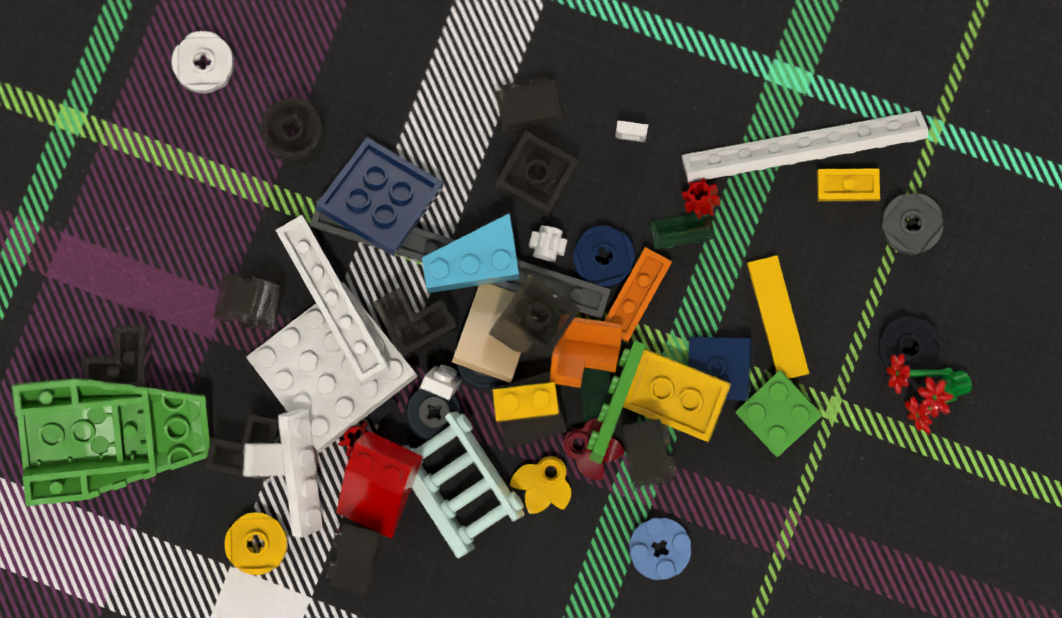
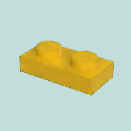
[817,169,880,201]
[493,382,559,422]

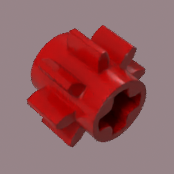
[682,178,721,219]
[338,422,375,457]

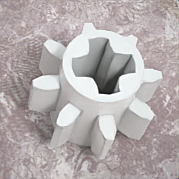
[529,226,567,261]

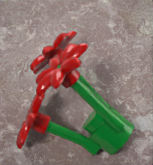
[886,354,972,434]

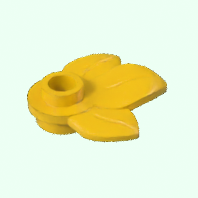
[510,456,571,514]

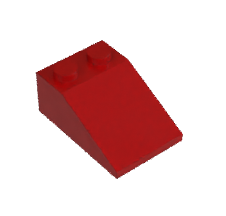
[336,431,424,539]

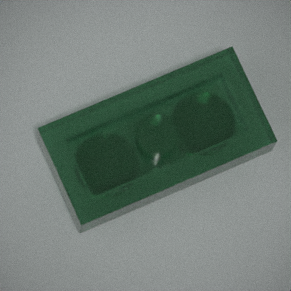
[649,214,715,250]
[580,368,612,423]

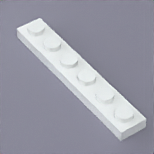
[276,215,390,385]

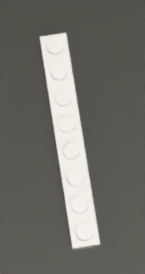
[682,111,928,183]

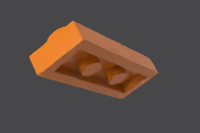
[604,247,672,343]

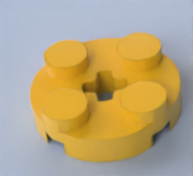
[225,513,288,575]

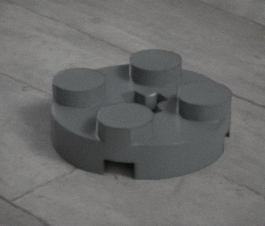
[881,193,943,256]

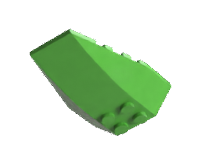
[12,378,211,506]

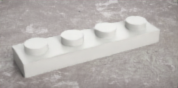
[278,408,323,538]

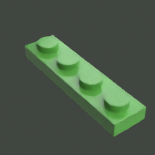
[587,340,646,464]

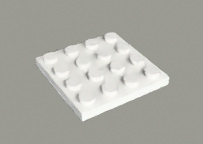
[246,282,418,453]

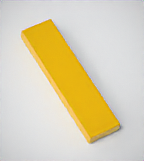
[747,256,809,379]

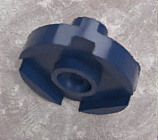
[573,226,635,288]

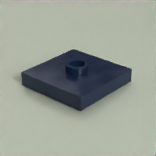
[688,337,752,401]

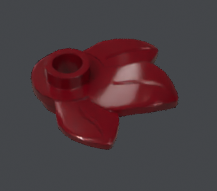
[563,418,624,480]

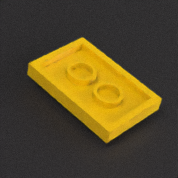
[623,349,732,442]

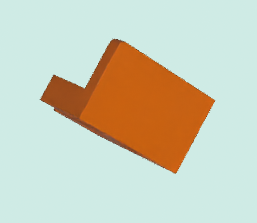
[550,315,623,388]

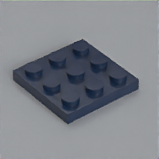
[316,137,444,256]

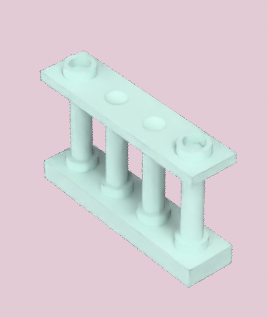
[402,411,525,558]

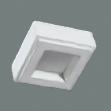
[615,120,648,142]

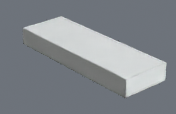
[243,443,318,476]

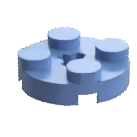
[629,518,691,580]

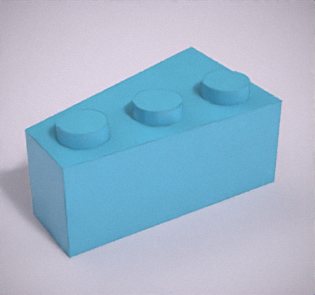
[422,213,519,293]

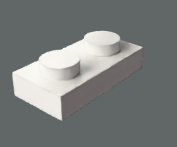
[420,365,463,400]

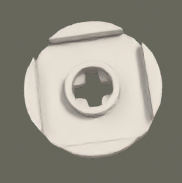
[172,31,234,93]

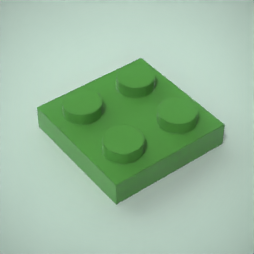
[735,370,823,457]

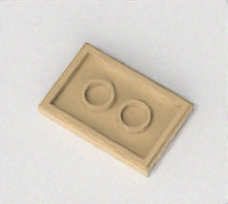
[452,284,538,383]

